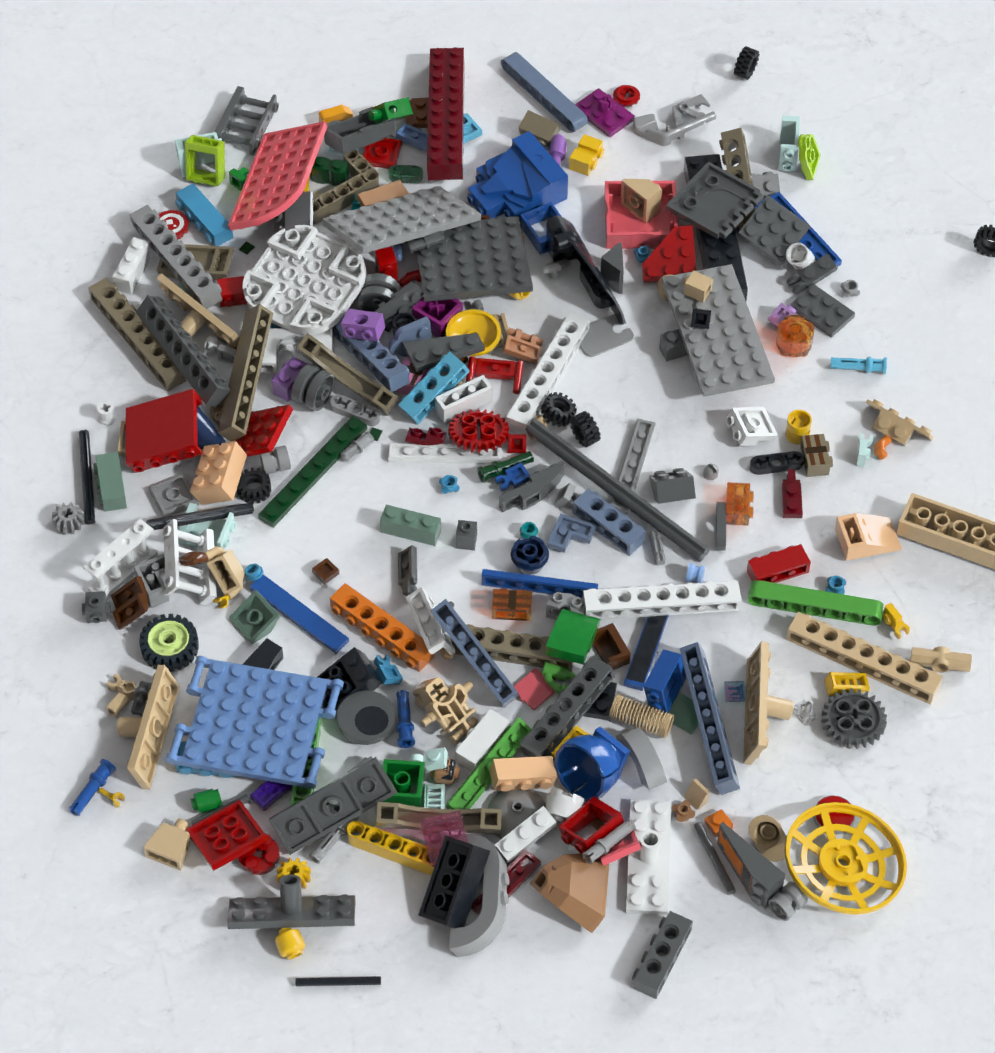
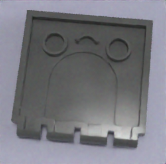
[666,162,764,239]

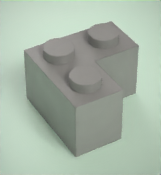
[134,554,169,608]

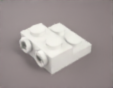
[726,407,778,446]

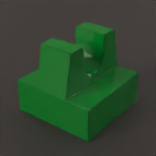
[229,167,249,191]

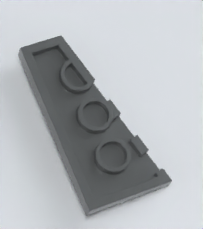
[402,333,484,373]

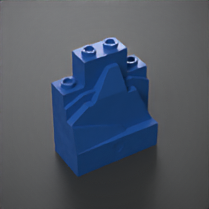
[467,131,568,222]

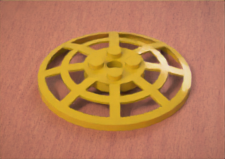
[784,802,907,915]

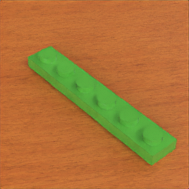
[445,717,532,809]

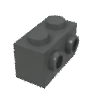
[659,329,688,362]

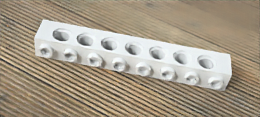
[505,312,590,434]
[582,580,742,620]

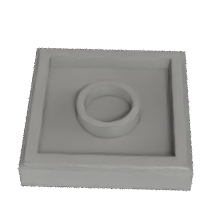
[149,474,199,517]

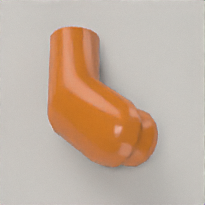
[873,435,892,460]

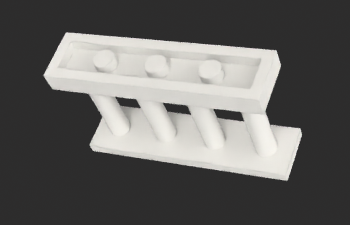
[83,519,158,599]
[162,519,217,606]

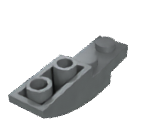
[499,461,564,512]

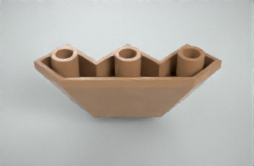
[530,853,609,933]

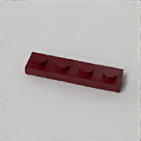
[471,849,541,915]

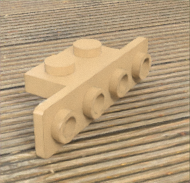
[866,399,934,446]

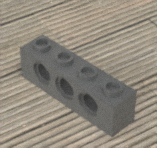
[632,911,693,999]

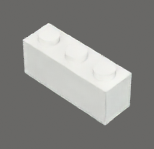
[113,237,152,295]
[435,375,493,424]
[454,709,510,772]
[495,806,556,864]

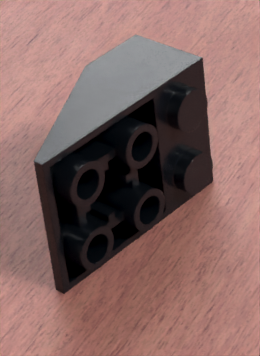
[317,647,383,711]

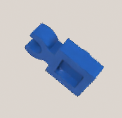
[495,462,530,491]

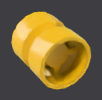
[785,409,812,445]

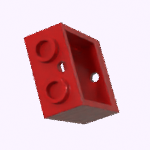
[558,796,624,854]

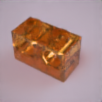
[726,482,754,526]

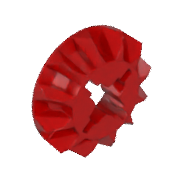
[613,85,640,107]

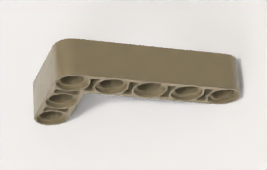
[313,150,379,224]

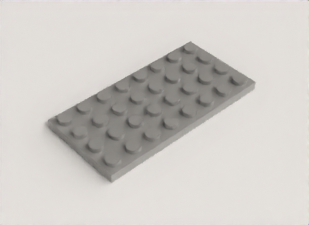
[322,186,481,254]
[662,264,775,397]

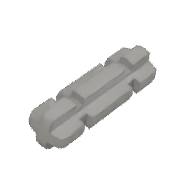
[649,530,666,565]

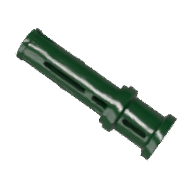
[477,451,534,483]

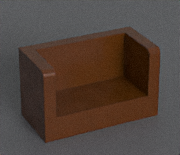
[593,623,631,670]

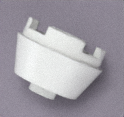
[546,788,584,823]

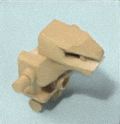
[412,677,478,744]

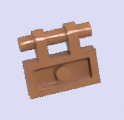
[502,327,544,365]

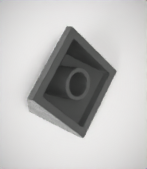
[600,243,624,294]

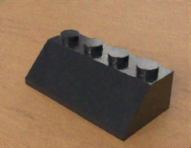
[418,835,490,928]

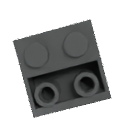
[649,468,696,504]

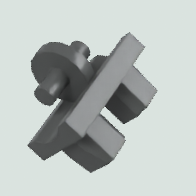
[131,681,152,717]

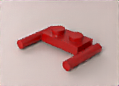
[465,356,524,394]

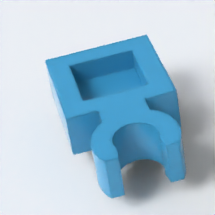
[374,655,403,684]

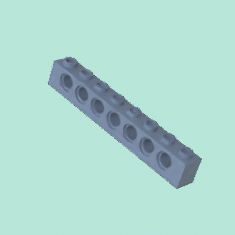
[680,642,740,795]

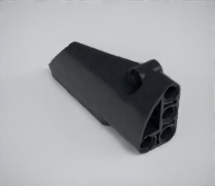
[546,216,626,325]

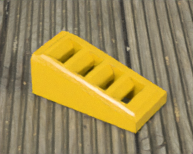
[824,672,870,696]

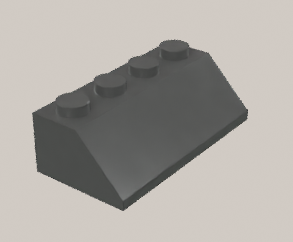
[273,191,313,234]

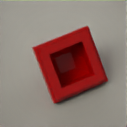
[507,434,527,453]

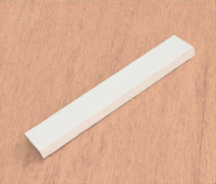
[388,443,501,463]

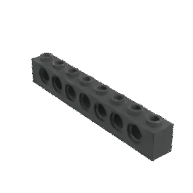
[136,295,231,407]

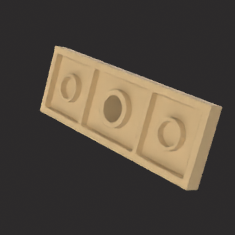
[156,273,239,349]
[743,641,794,765]
[117,665,180,790]

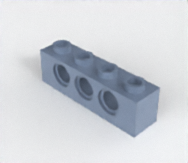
[573,489,646,556]

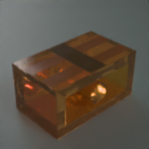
[492,588,532,621]

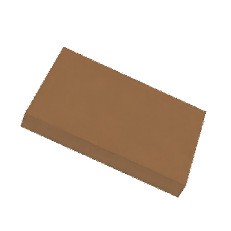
[356,180,409,207]

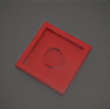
[363,138,402,170]

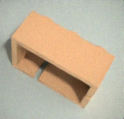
[190,441,247,505]

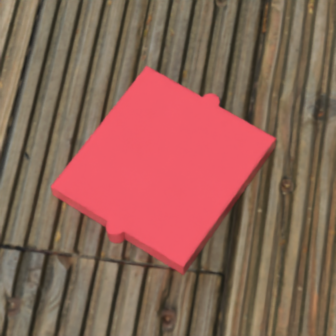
[514,668,555,710]

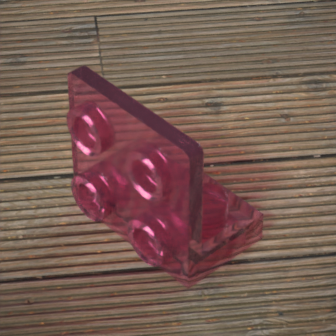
[420,810,468,867]

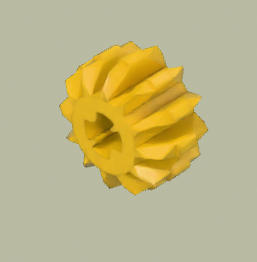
[276,857,311,889]

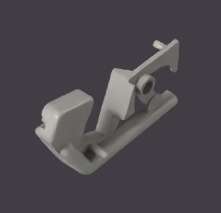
[633,94,716,146]

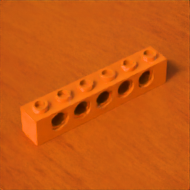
[330,583,435,672]

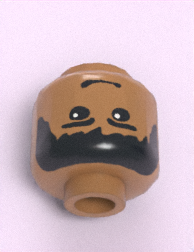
[430,758,460,785]

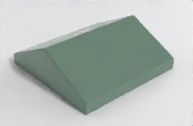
[229,590,280,644]

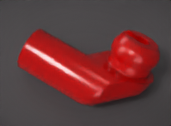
[398,269,421,288]

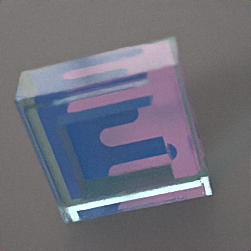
[724,681,746,702]

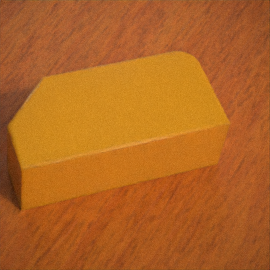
[318,105,353,123]

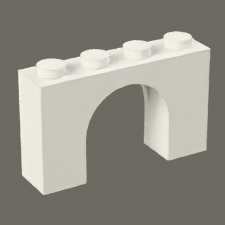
[259,328,333,375]

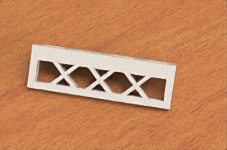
[406,587,456,655]

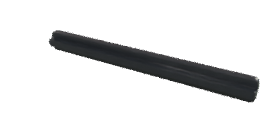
[79,429,95,525]
[146,503,254,530]

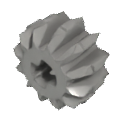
[52,502,85,535]

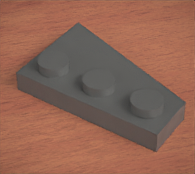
[369,282,423,332]

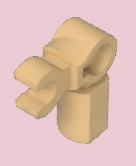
[106,674,137,717]

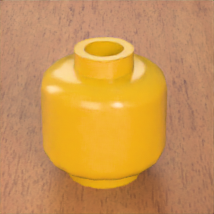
[274,928,306,960]

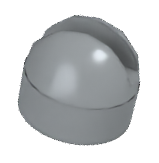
[703,464,719,480]

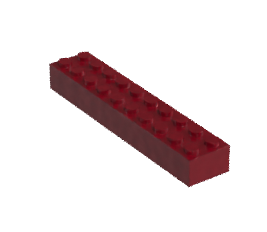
[427,47,465,181]

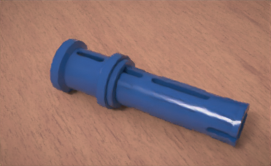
[396,690,415,748]
[68,759,116,816]

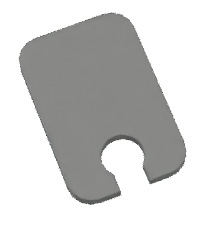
[580,314,634,357]

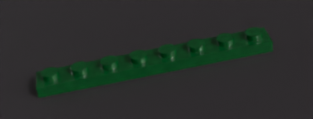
[258,416,367,528]

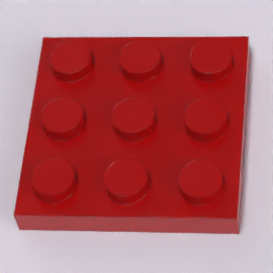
[235,404,293,457]
[186,799,268,871]

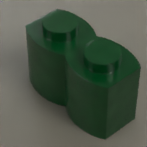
[311,157,349,186]

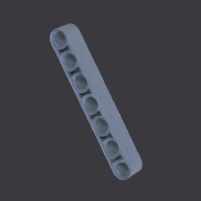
[501,52,588,132]

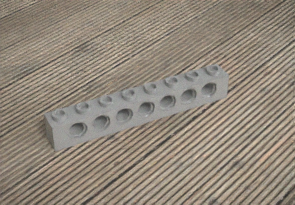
[129,205,222,309]

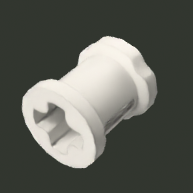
[97,401,116,425]

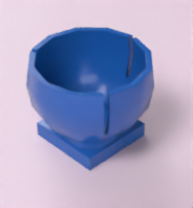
[555,726,630,801]

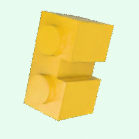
[569,134,604,176]

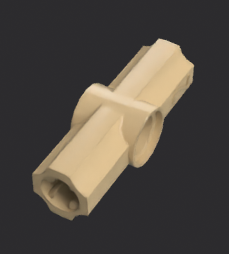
[910,646,972,673]

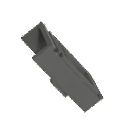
[324,107,396,155]

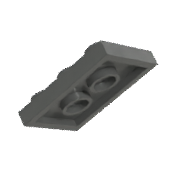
[790,284,855,338]

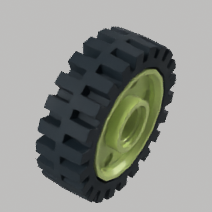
[139,614,199,672]

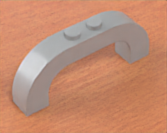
[449,834,509,957]

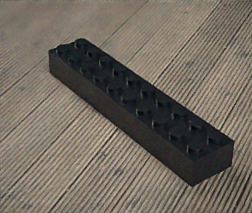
[684,154,748,301]

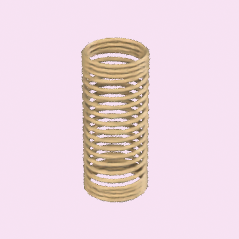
[609,694,674,739]

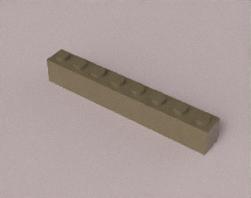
[217,304,273,442]

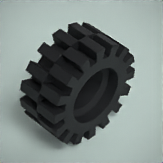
[734,46,760,80]
[973,225,995,257]
[540,392,577,427]
[569,411,601,448]
[237,467,271,504]

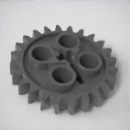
[821,688,887,749]

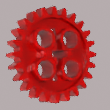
[448,409,509,453]

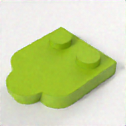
[798,134,821,180]

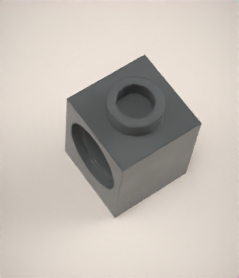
[456,520,477,551]

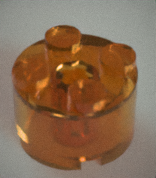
[776,315,814,357]

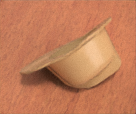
[749,815,787,862]

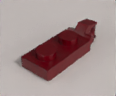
[781,469,803,518]

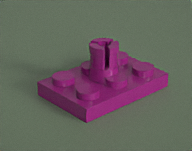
[575,88,635,137]

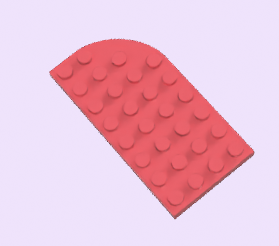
[228,121,328,231]

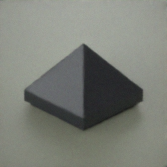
[691,308,711,329]

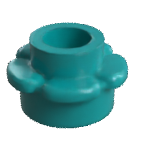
[520,522,539,538]

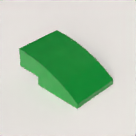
[545,609,601,665]

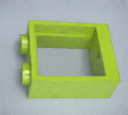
[185,135,225,186]

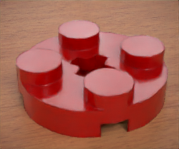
[238,834,280,875]

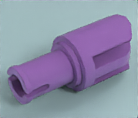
[549,134,567,165]

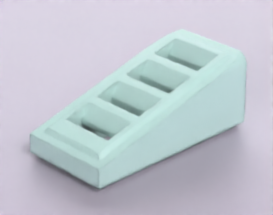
[424,784,445,809]

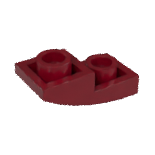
[405,427,447,445]

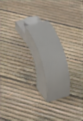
[616,727,667,790]

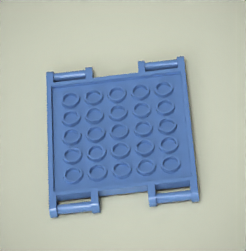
[165,656,344,789]

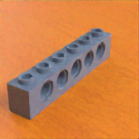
[332,315,410,392]
[430,599,520,707]

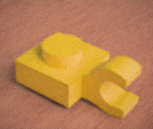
[883,603,910,639]

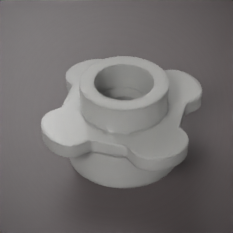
[840,280,860,297]

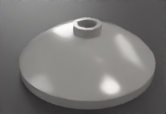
[488,789,546,839]

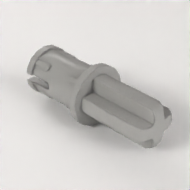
[340,432,374,462]

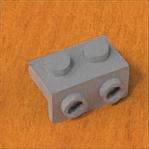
[751,171,780,197]

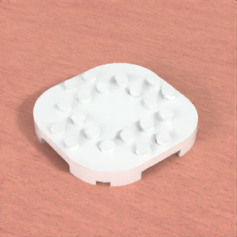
[243,225,366,335]

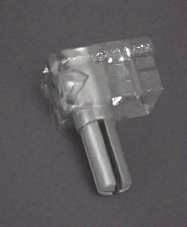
[793,699,817,726]

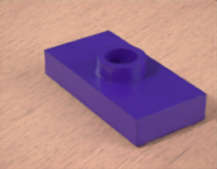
[250,781,293,811]

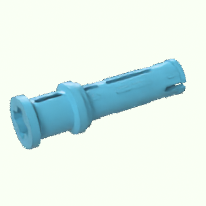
[830,356,887,374]

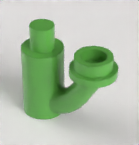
[542,662,575,694]

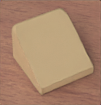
[684,779,709,810]

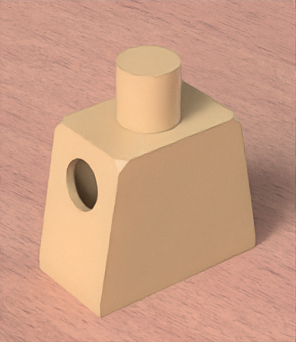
[143,818,191,871]

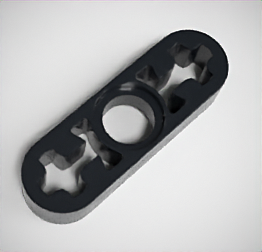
[750,451,804,475]

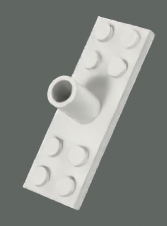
[626,799,671,916]

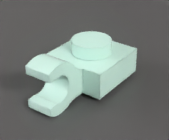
[857,433,873,467]
[410,747,448,772]

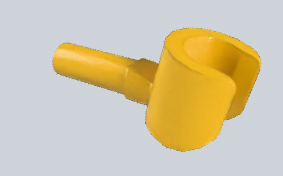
[99,788,125,808]

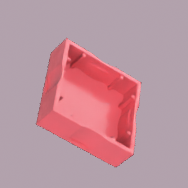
[604,181,678,249]

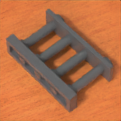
[214,86,279,155]

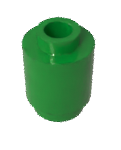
[190,789,222,813]

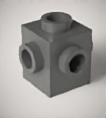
[82,591,111,623]

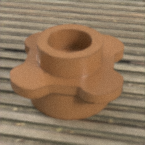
[671,800,695,822]

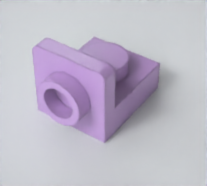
[767,302,798,331]

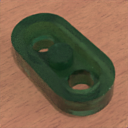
[388,165,423,183]

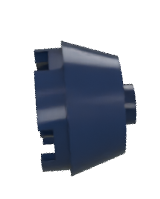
[510,536,549,575]

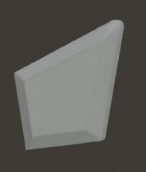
[543,259,571,279]

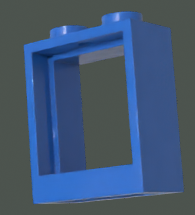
[520,202,562,255]
[643,649,686,714]

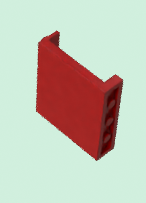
[126,389,203,473]

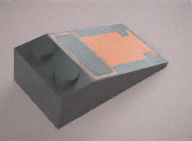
[717,822,785,909]

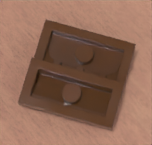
[111,576,148,630]

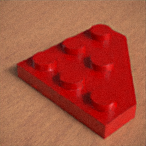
[642,225,697,283]

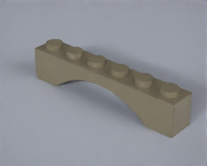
[296,333,399,416]
[375,802,502,834]

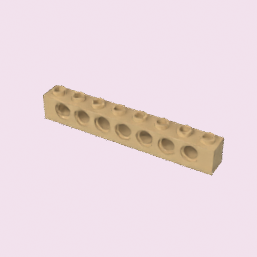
[786,612,943,705]

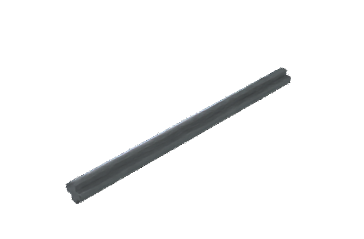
[525,418,710,562]

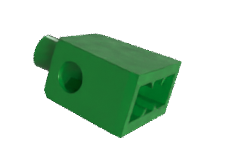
[368,97,413,125]

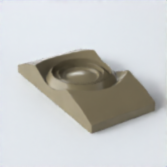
[157,244,234,280]

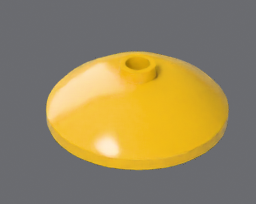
[446,309,501,356]

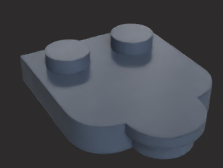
[389,316,432,357]

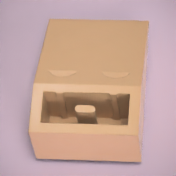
[835,513,902,561]

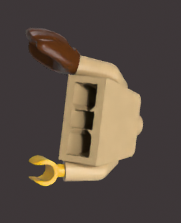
[179,546,244,609]

